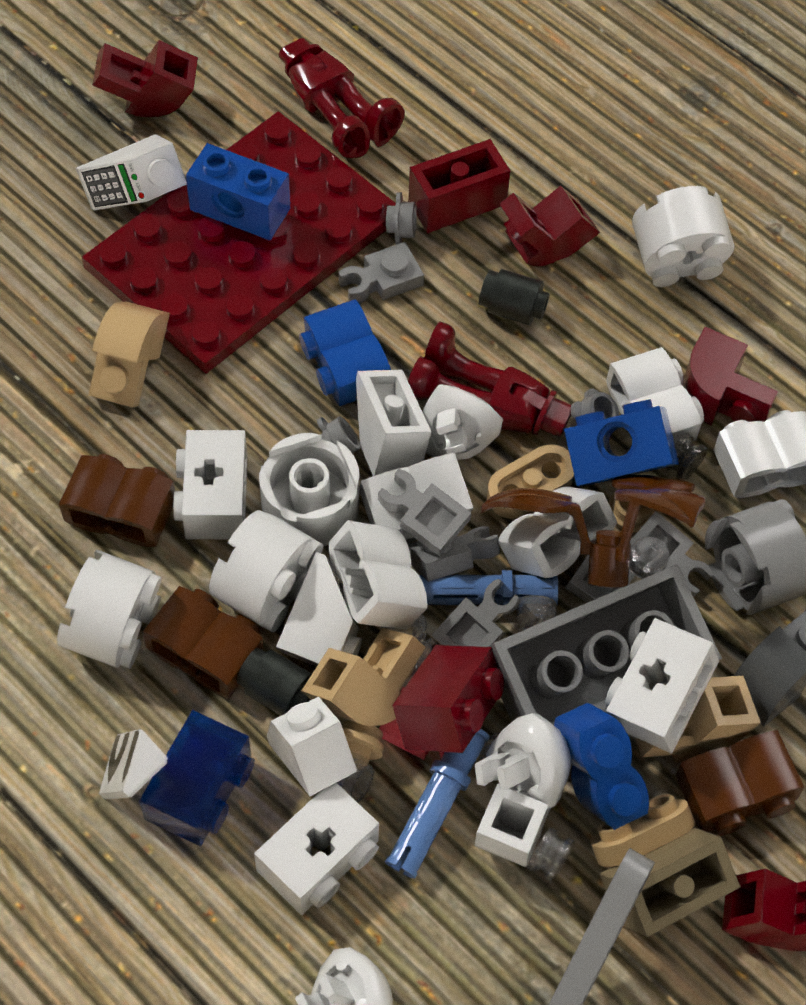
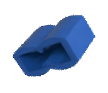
[299,299,391,407]
[554,703,649,830]

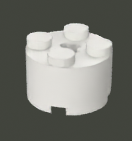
[632,186,734,287]
[259,433,359,546]
[209,510,323,633]
[57,550,162,669]

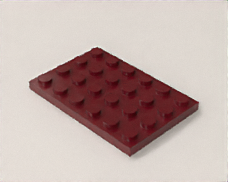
[82,111,396,374]

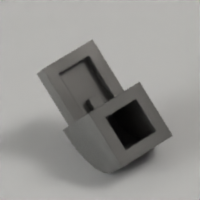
[734,610,806,727]

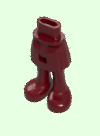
[279,38,405,158]
[408,321,571,437]

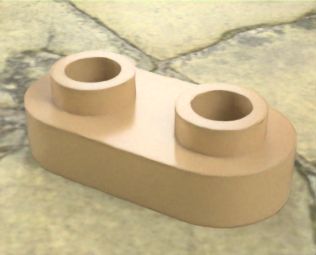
[487,444,575,519]
[590,794,695,867]

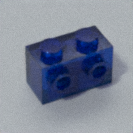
[139,710,255,847]

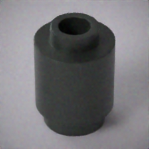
[478,269,550,326]
[237,648,312,716]

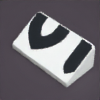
[99,729,168,799]

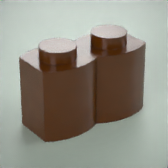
[59,454,175,547]
[142,586,264,699]
[675,730,804,836]

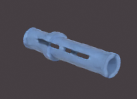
[419,570,558,606]
[385,729,490,879]

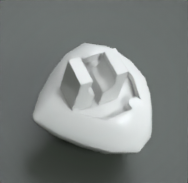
[423,384,503,460]
[475,713,571,810]
[295,947,393,1005]

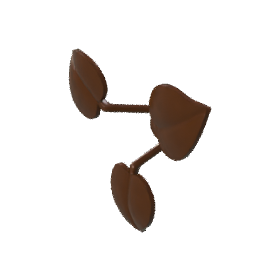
[481,475,705,588]

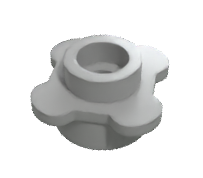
[386,192,417,245]
[571,389,619,420]
[317,416,361,454]

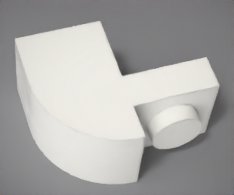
[475,784,550,867]

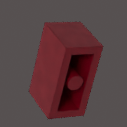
[408,139,511,234]
[392,645,504,753]

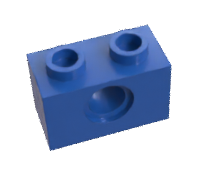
[186,143,290,241]
[564,399,679,486]

